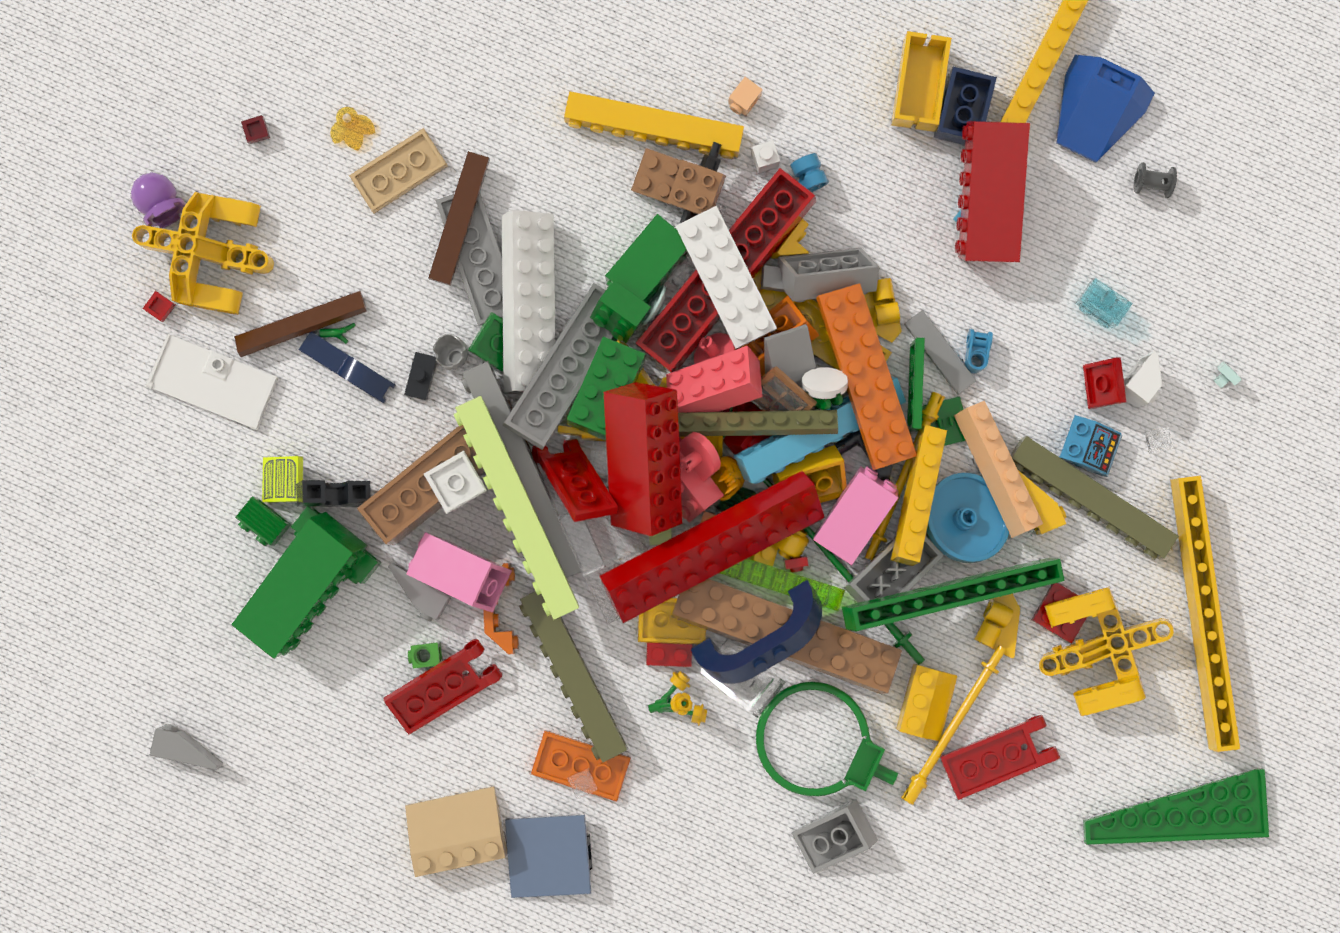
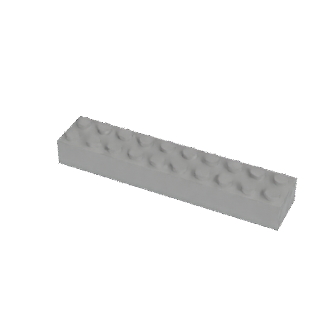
[461,361,583,578]

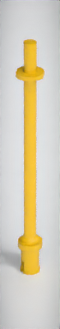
[865,392,945,560]
[901,645,1006,805]

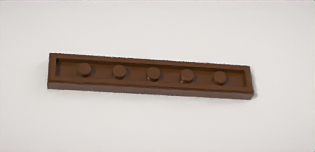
[428,151,490,286]
[234,291,367,357]

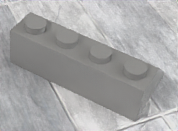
[778,248,879,302]

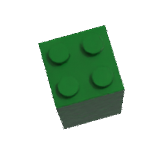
[605,214,689,304]

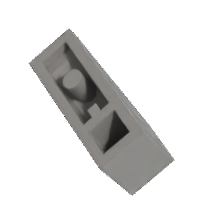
[388,563,452,621]
[149,724,223,770]

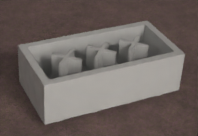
[843,536,944,603]

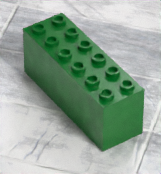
[231,512,368,659]

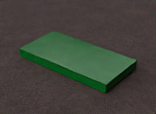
[907,337,925,433]

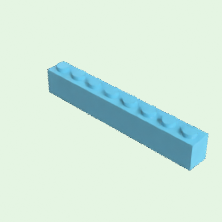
[734,376,906,484]

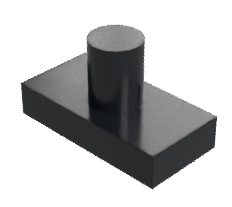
[404,352,437,401]

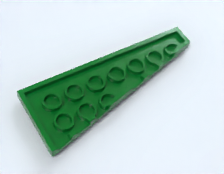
[1083,768,1269,845]

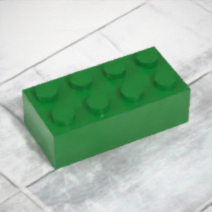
[567,336,646,441]

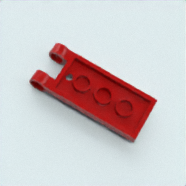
[532,438,618,522]
[383,639,503,735]
[940,715,1060,800]

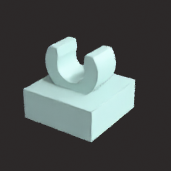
[1214,361,1242,388]

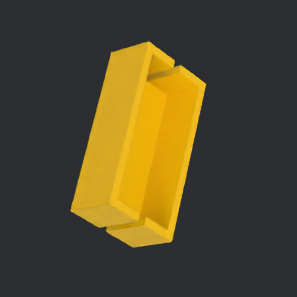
[891,31,952,132]

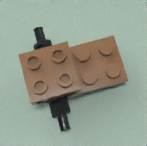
[631,142,726,223]

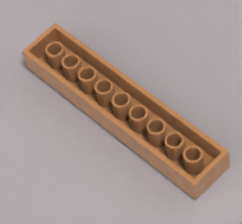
[671,579,902,695]

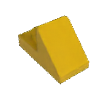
[771,219,809,259]

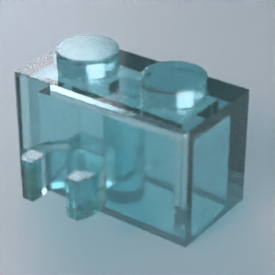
[1075,278,1133,329]

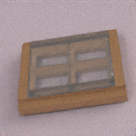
[751,366,817,411]

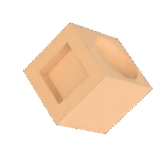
[728,77,763,116]

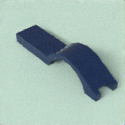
[298,332,396,403]

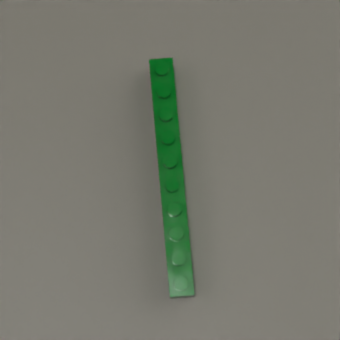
[842,558,1065,631]

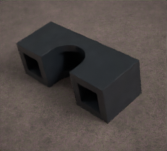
[296,480,371,507]

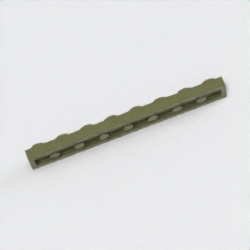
[678,410,838,437]

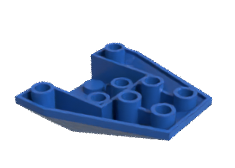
[1056,54,1155,163]

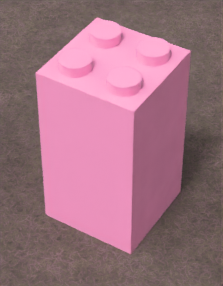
[813,466,899,565]
[406,532,512,612]

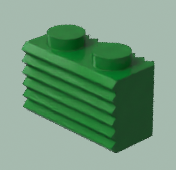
[235,496,291,546]

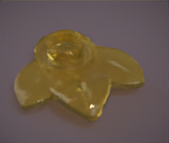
[330,107,375,151]

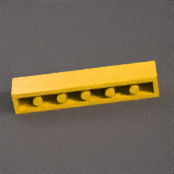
[891,425,947,566]

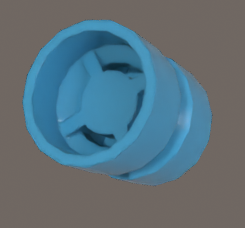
[790,153,829,192]

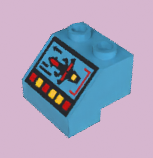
[1060,415,1122,477]

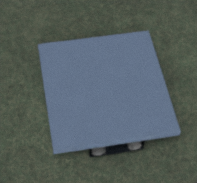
[505,814,592,898]

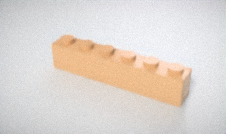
[954,401,1043,538]

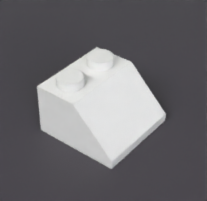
[1124,351,1162,408]

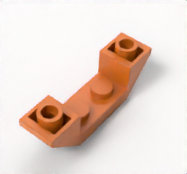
[483,563,519,654]

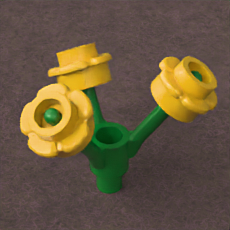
[648,671,708,726]

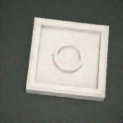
[424,451,487,514]

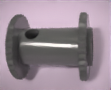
[1134,162,1177,198]

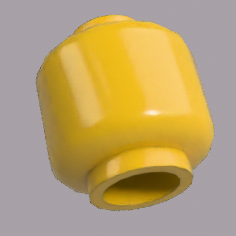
[776,529,809,559]

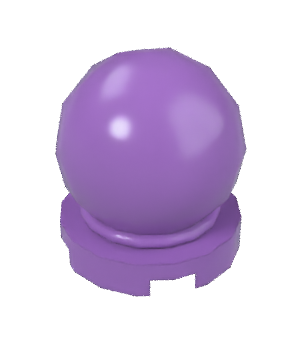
[131,172,186,229]

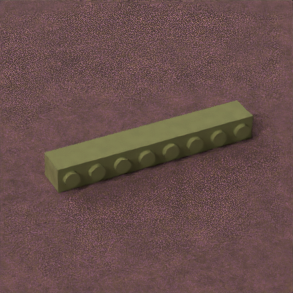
[1011,436,1179,560]
[519,591,628,763]

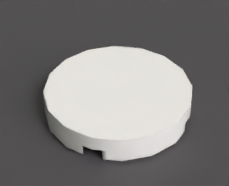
[802,367,848,399]

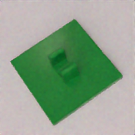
[922,396,966,446]

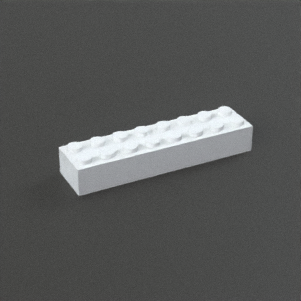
[502,210,555,394]

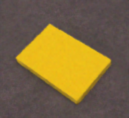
[638,598,706,644]

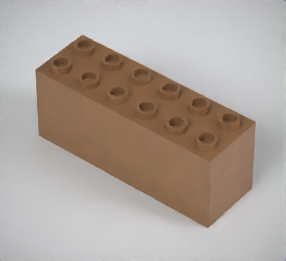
[357,425,485,545]

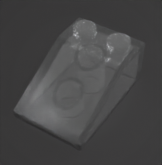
[701,638,786,718]

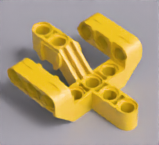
[132,192,274,315]
[1039,586,1174,716]

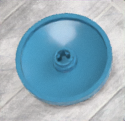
[927,473,1009,563]

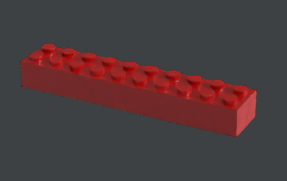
[636,168,816,373]
[599,471,825,623]

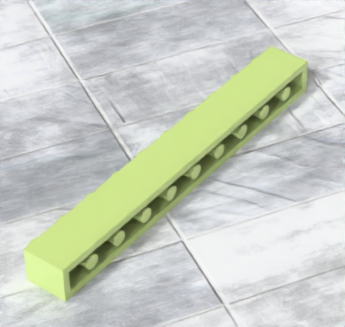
[454,396,579,619]

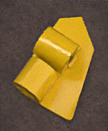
[864,278,902,343]
[974,594,1020,658]

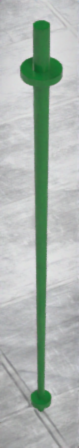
[763,477,925,665]

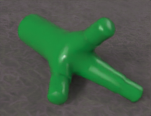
[320,323,356,344]

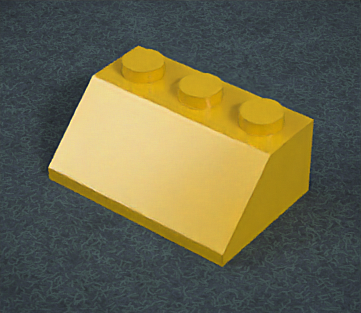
[772,445,847,503]
[896,663,957,741]

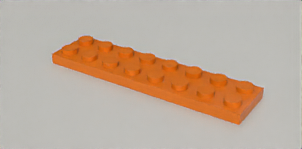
[816,283,917,470]

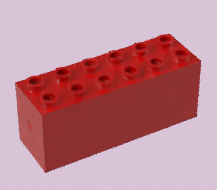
[955,121,1030,262]
[604,382,683,536]

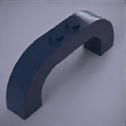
[691,580,822,684]

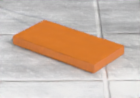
[531,730,631,802]

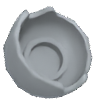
[433,334,468,370]

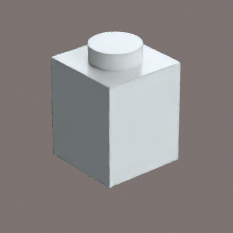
[751,140,780,174]

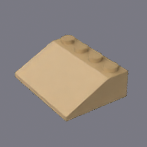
[405,786,508,877]

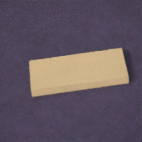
[349,128,448,214]

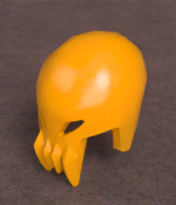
[711,456,745,501]

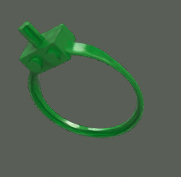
[756,682,899,796]

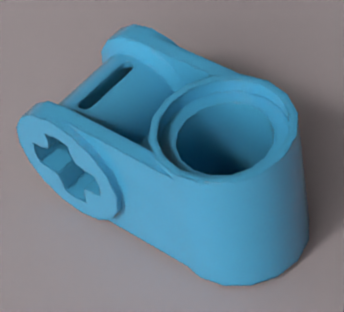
[964,329,993,374]

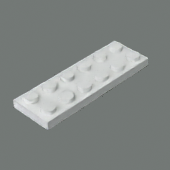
[676,206,777,349]

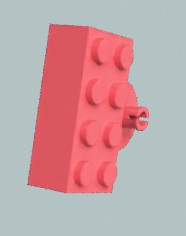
[666,333,762,413]
[679,432,724,523]

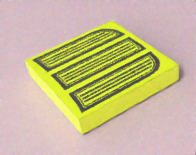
[262,456,303,503]

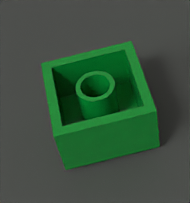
[590,280,651,343]

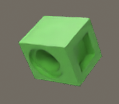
[408,642,443,669]

